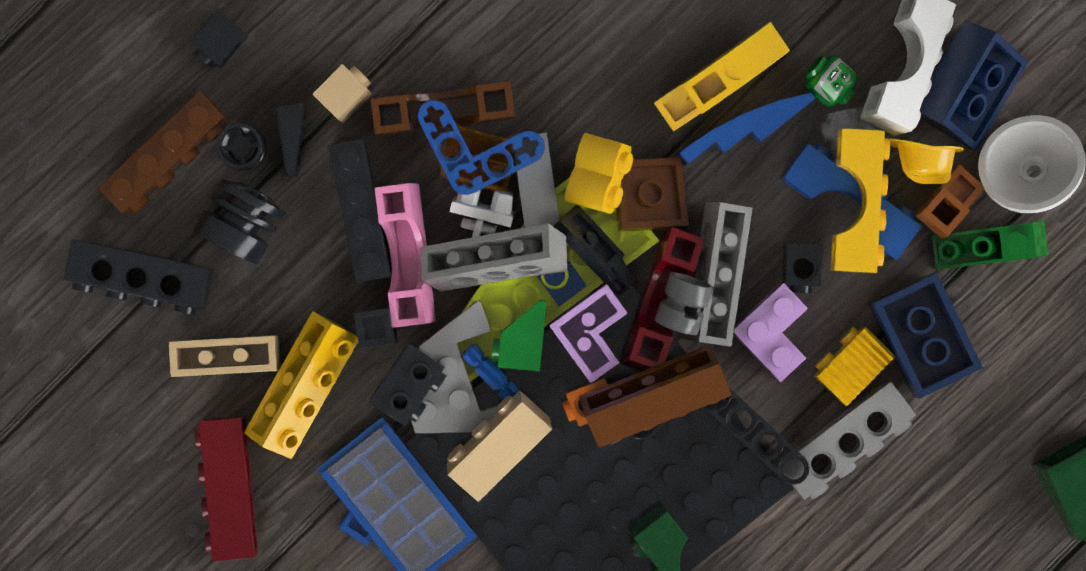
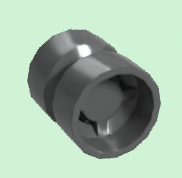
[654,272,714,335]

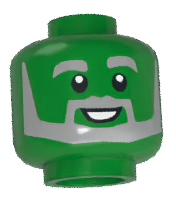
[804,55,857,107]

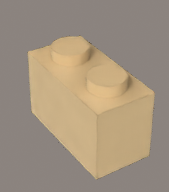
[313,64,372,124]

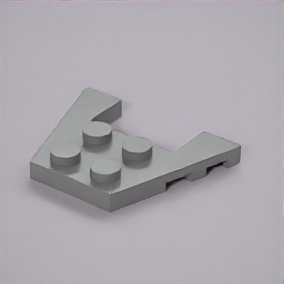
[411,300,499,433]

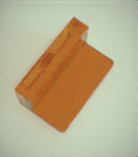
[439,126,515,191]

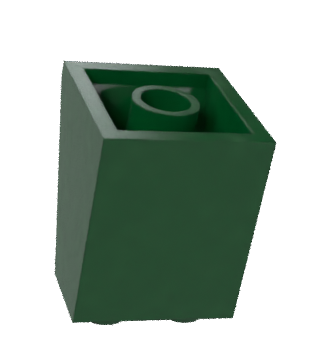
[1031,435,1086,542]

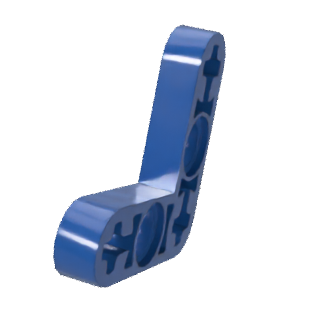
[418,100,545,195]

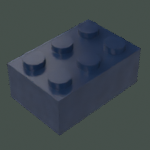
[868,273,983,399]

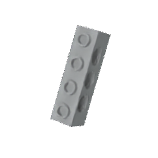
[684,202,753,347]
[421,223,567,292]
[783,380,916,500]

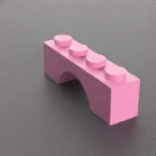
[375,183,436,328]

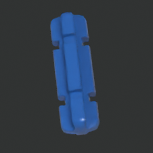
[462,344,519,400]

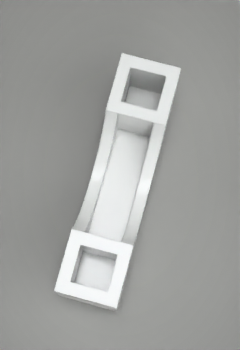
[860,0,956,136]

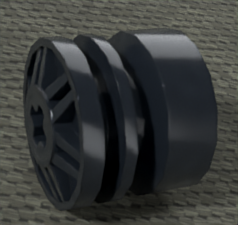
[193,178,286,265]

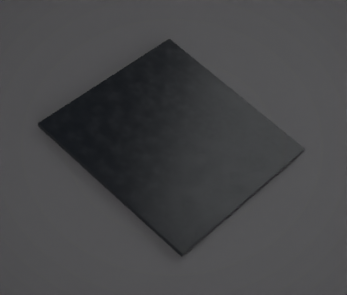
[405,285,794,571]

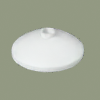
[978,115,1086,213]

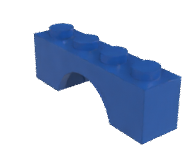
[780,143,922,260]

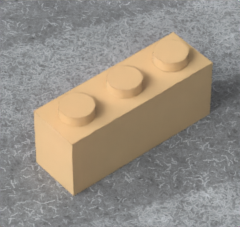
[169,335,281,377]
[447,391,552,502]

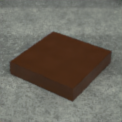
[616,157,689,232]

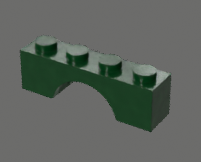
[628,503,688,571]

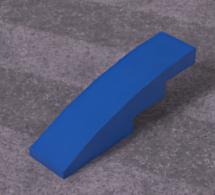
[678,93,815,165]

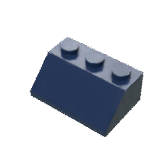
[919,20,1029,151]

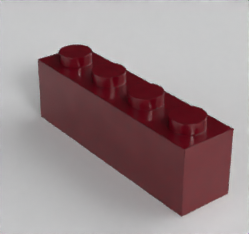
[194,416,259,561]

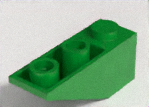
[932,221,1049,270]

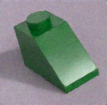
[492,300,547,372]

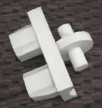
[449,181,515,237]

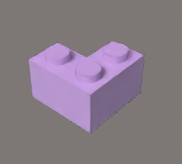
[733,283,808,382]
[549,284,627,383]

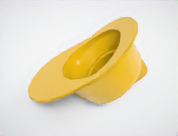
[885,138,964,184]

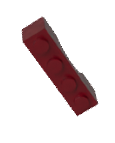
[620,227,705,371]

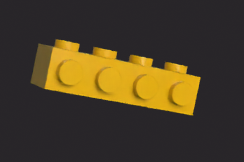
[244,311,358,459]

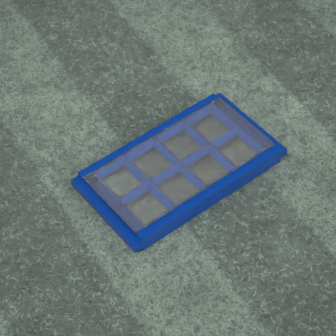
[317,417,477,571]

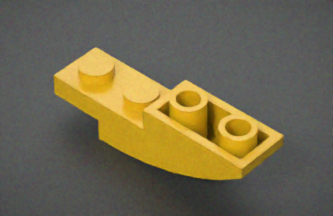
[654,21,790,132]

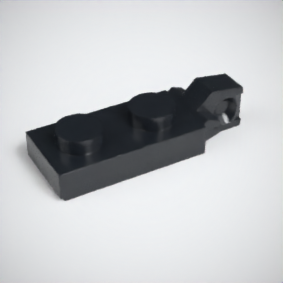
[553,204,637,296]

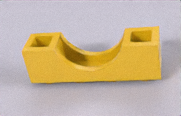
[830,129,890,273]

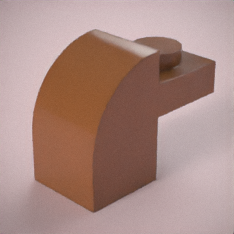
[915,165,984,239]

